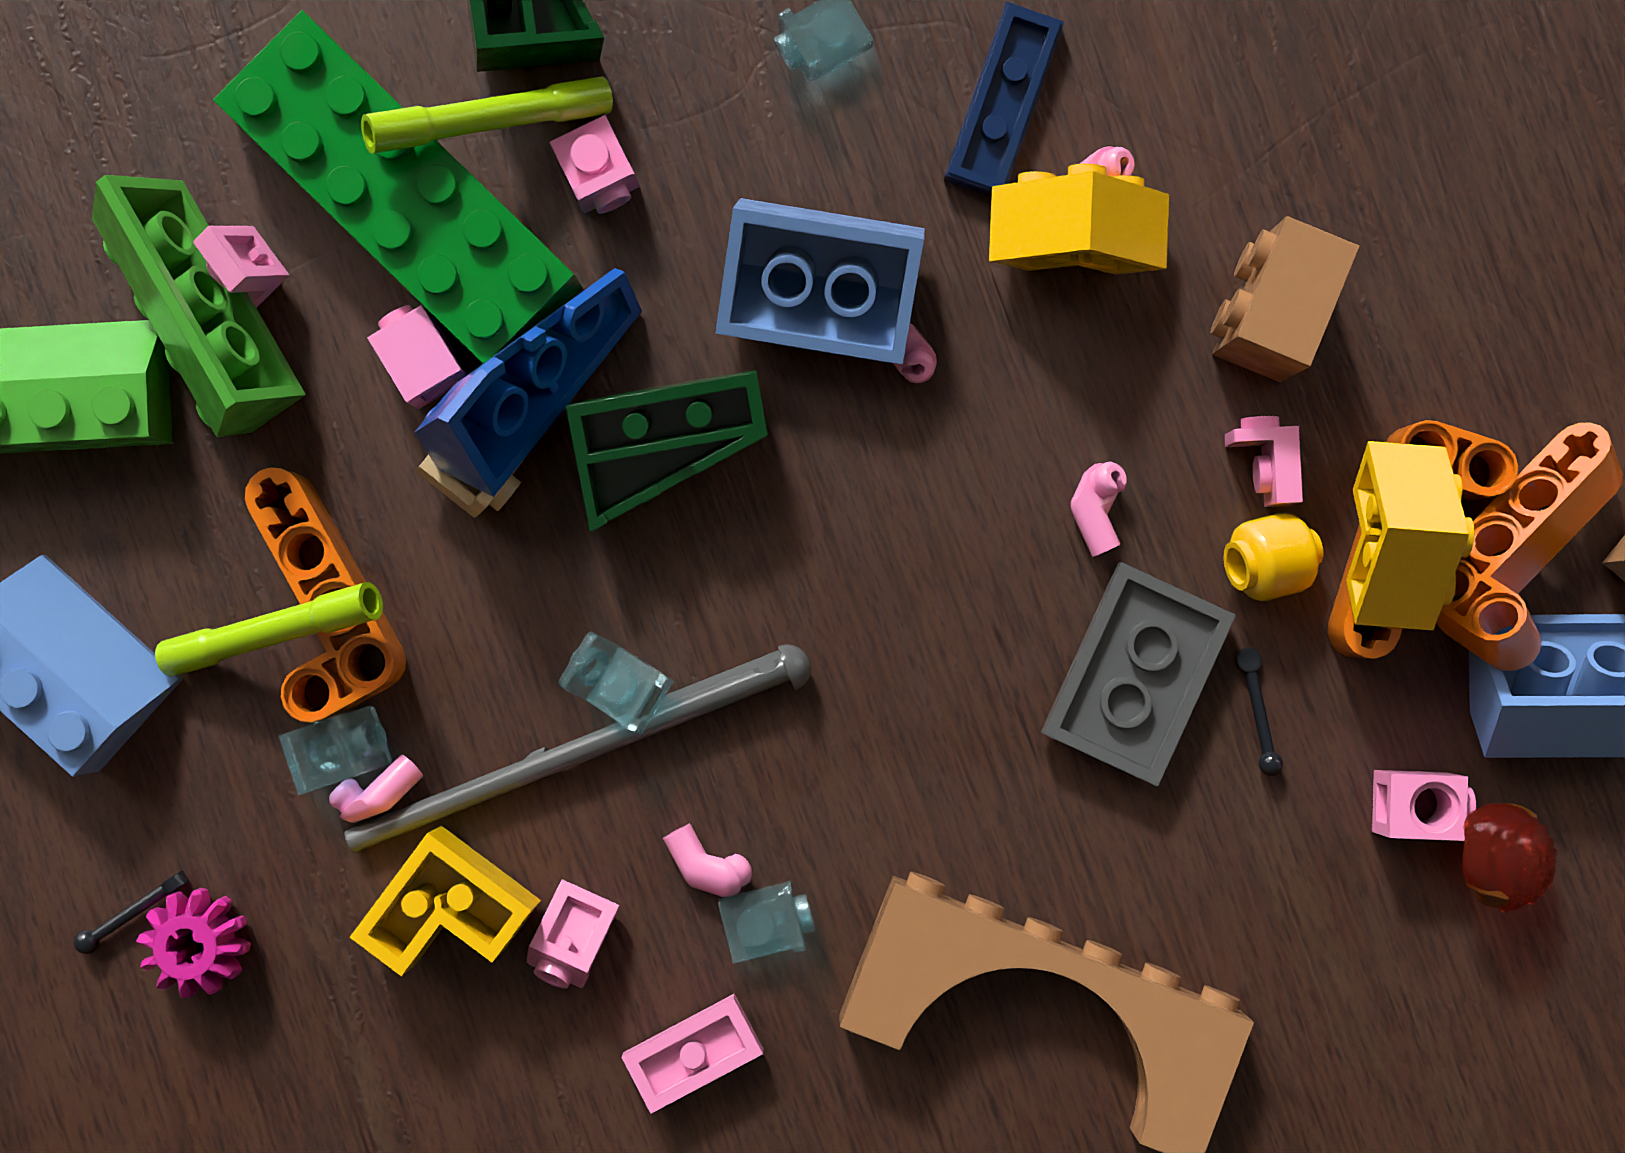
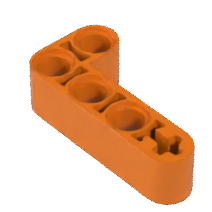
[1327,420,1518,659]
[1436,423,1623,671]
[245,467,406,722]

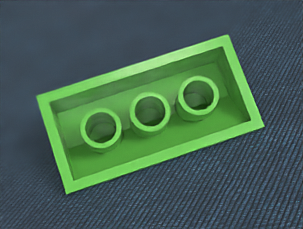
[92,175,306,437]
[0,320,173,454]

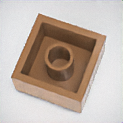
[1210,216,1360,383]

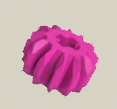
[136,888,251,998]

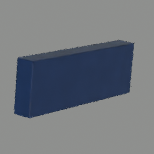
[944,1,1064,197]

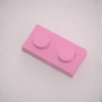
[621,993,764,1113]

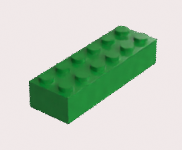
[213,10,583,363]

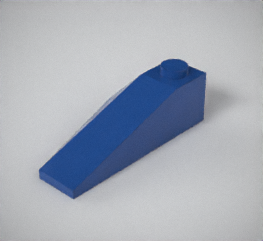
[414,268,642,497]

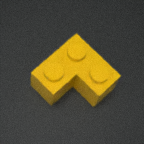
[989,164,1169,275]
[1346,441,1474,630]
[349,826,541,976]

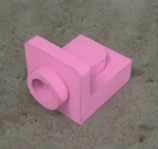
[550,115,640,214]
[193,226,289,308]
[1225,416,1303,507]
[527,879,619,988]

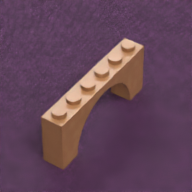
[839,872,1254,1153]

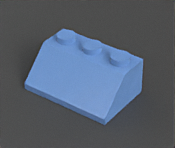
[715,198,925,364]
[0,555,183,777]
[1469,614,1625,758]

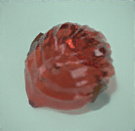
[1463,802,1558,913]

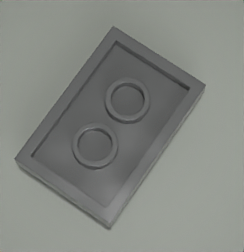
[1040,562,1236,786]

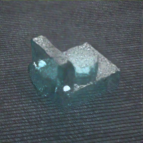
[774,0,874,84]
[558,632,674,735]
[278,705,392,795]
[718,881,815,964]

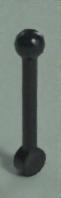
[1235,647,1283,776]
[73,870,190,954]

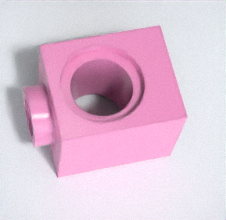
[367,305,469,410]
[1372,770,1476,841]

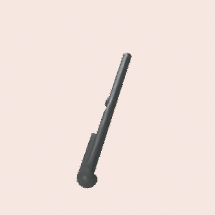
[345,644,811,853]

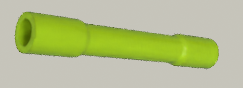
[361,76,613,154]
[155,582,383,677]

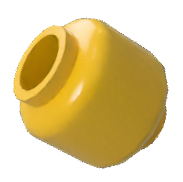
[1223,513,1323,601]

